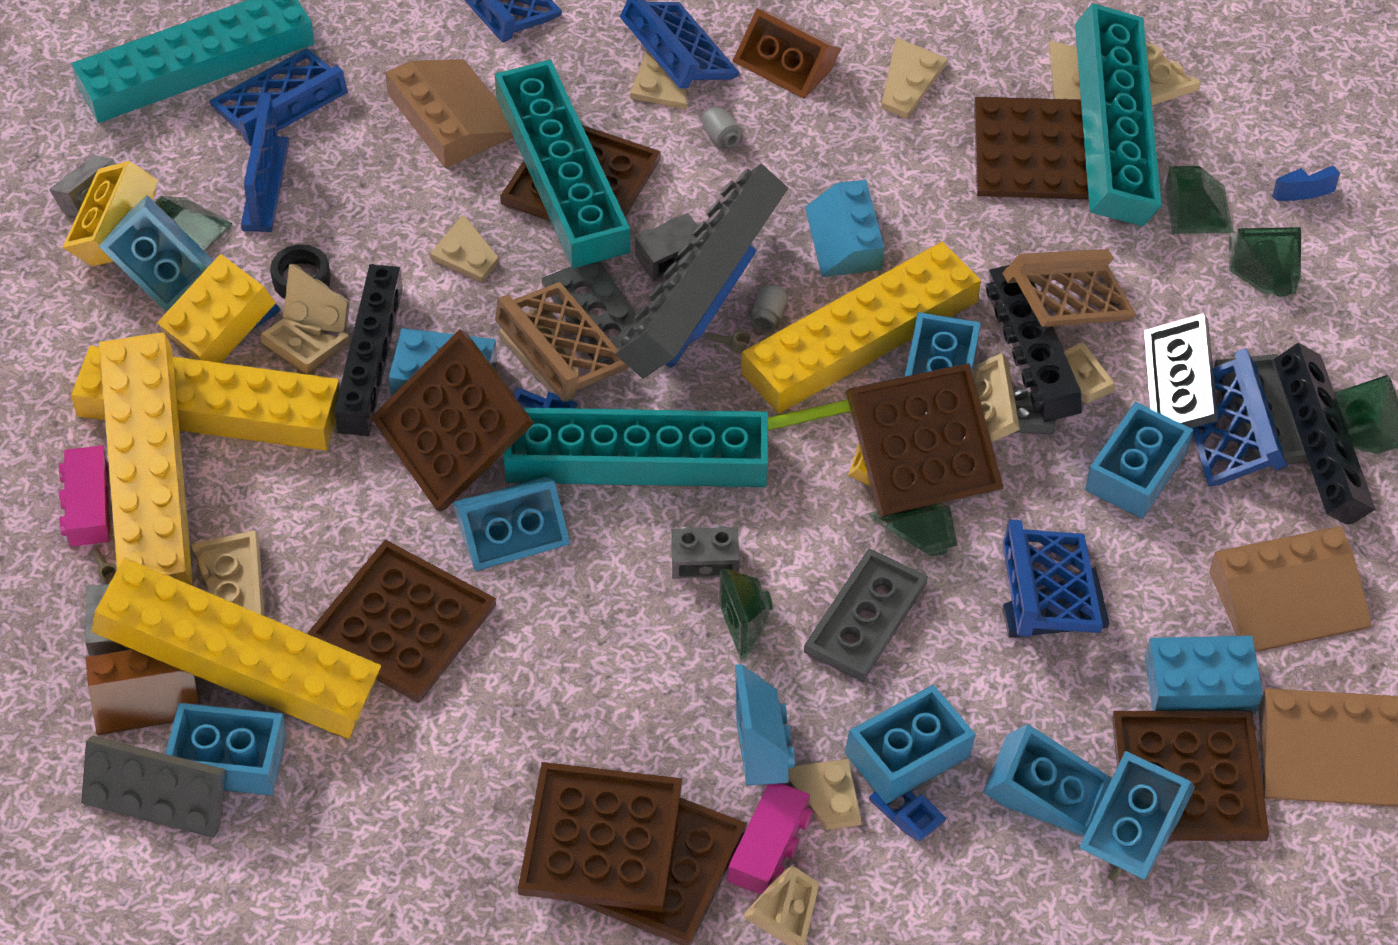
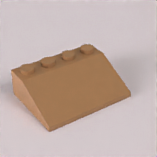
[385,59,514,168]
[1209,526,1372,652]
[1258,688,1398,806]

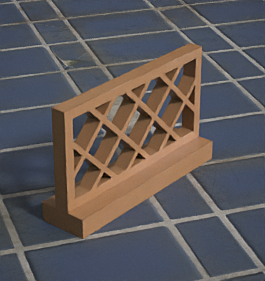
[1003,249,1136,327]
[495,282,629,402]

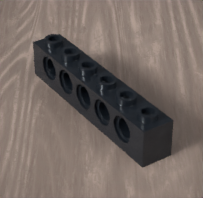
[334,264,403,436]
[985,265,1082,422]
[1274,342,1376,525]

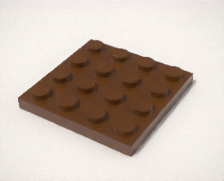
[974,97,1089,199]
[500,125,661,221]
[371,329,534,511]
[846,363,1004,518]
[307,539,496,703]
[1112,711,1269,841]
[518,762,682,912]
[575,798,747,945]

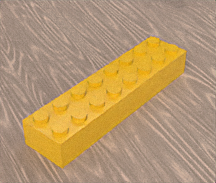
[741,241,981,415]
[99,332,193,586]
[71,345,340,451]
[91,557,381,739]

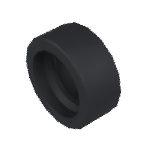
[270,244,331,299]

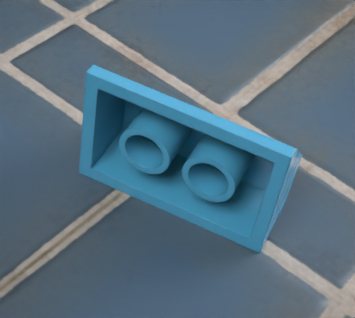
[805,180,884,277]
[99,195,214,312]
[453,476,570,571]
[735,664,795,786]

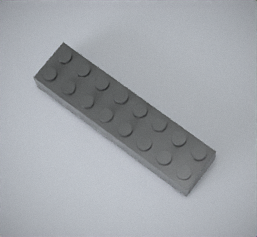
[615,163,788,379]

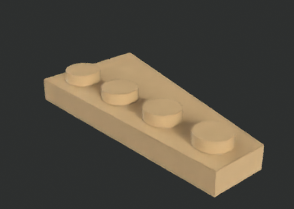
[1146,41,1201,105]
[191,530,265,616]

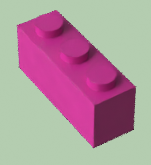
[59,445,111,547]
[728,783,813,894]

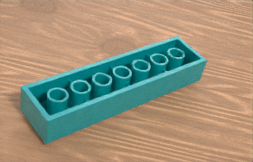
[71,0,315,123]
[1075,3,1162,226]
[494,59,631,269]
[504,408,768,487]

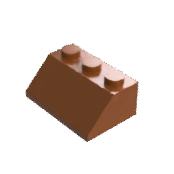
[733,8,842,99]
[86,649,200,735]

